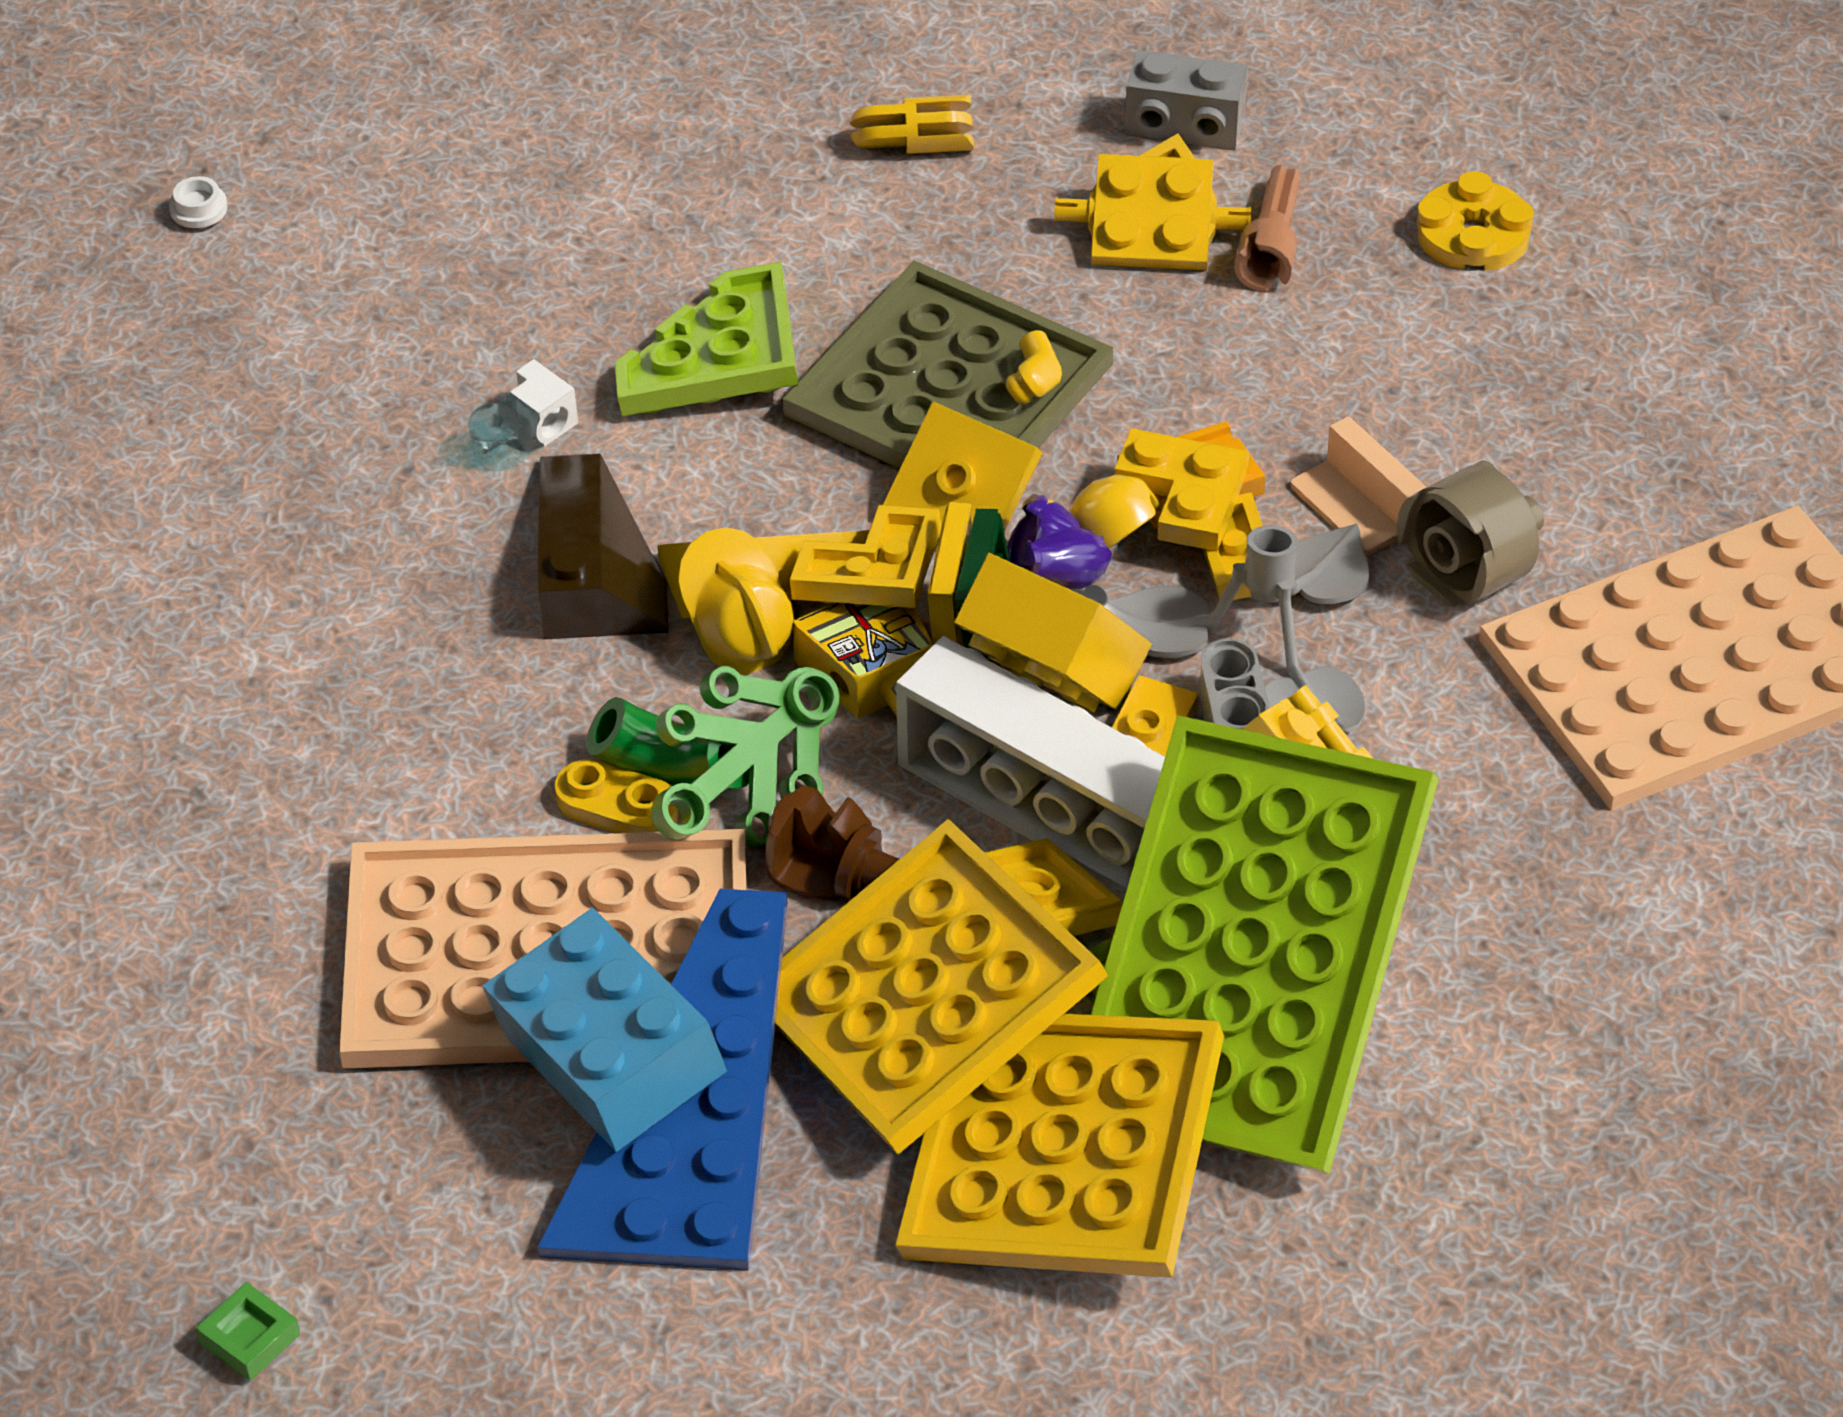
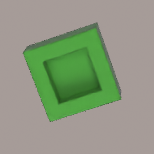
[196,1282,300,1381]

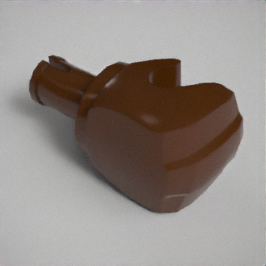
[765,785,899,901]

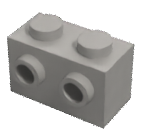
[1125,50,1248,150]

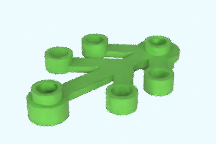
[651,666,839,848]

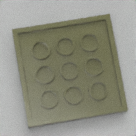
[783,260,1113,469]

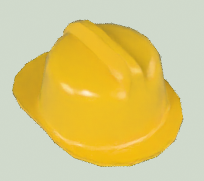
[678,527,794,675]

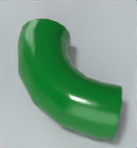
[586,697,750,791]

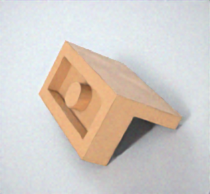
[1291,416,1426,556]

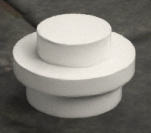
[169,176,227,228]

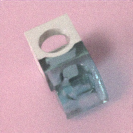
[468,359,579,472]

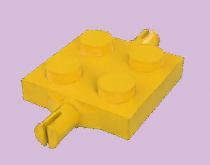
[1054,154,1251,271]

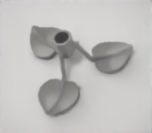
[1104,524,1369,733]

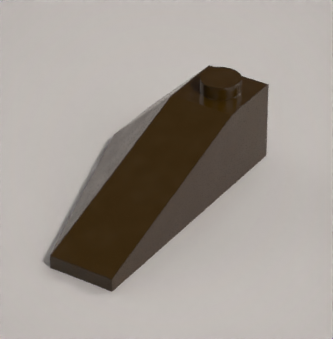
[538,453,668,640]

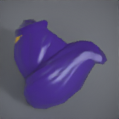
[1007,493,1112,589]

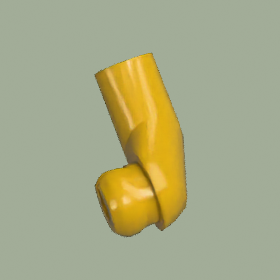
[1006,330,1062,404]

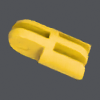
[849,94,975,154]

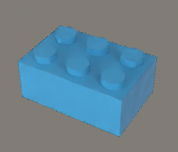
[482,907,727,1152]

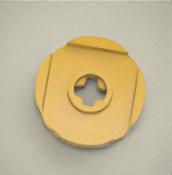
[1416,171,1534,271]

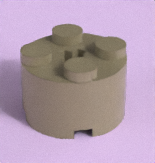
[1397,460,1544,607]

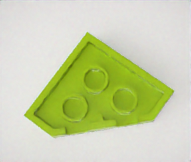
[615,261,799,417]

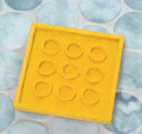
[775,819,1108,1154]
[895,1014,1224,1278]

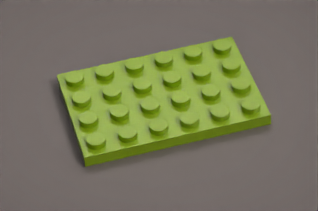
[1091,715,1439,1175]

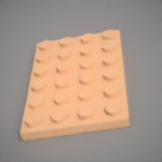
[1479,505,1843,811]
[339,829,747,1068]

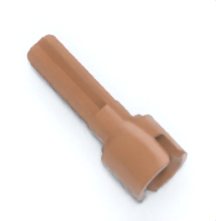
[1234,164,1301,292]

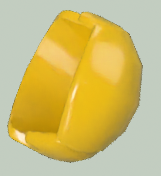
[1069,474,1159,549]

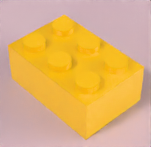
[954,553,1152,713]

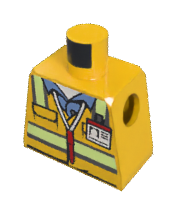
[793,602,933,718]

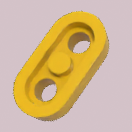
[555,759,679,833]

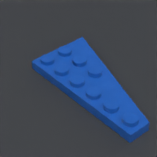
[537,889,788,1270]

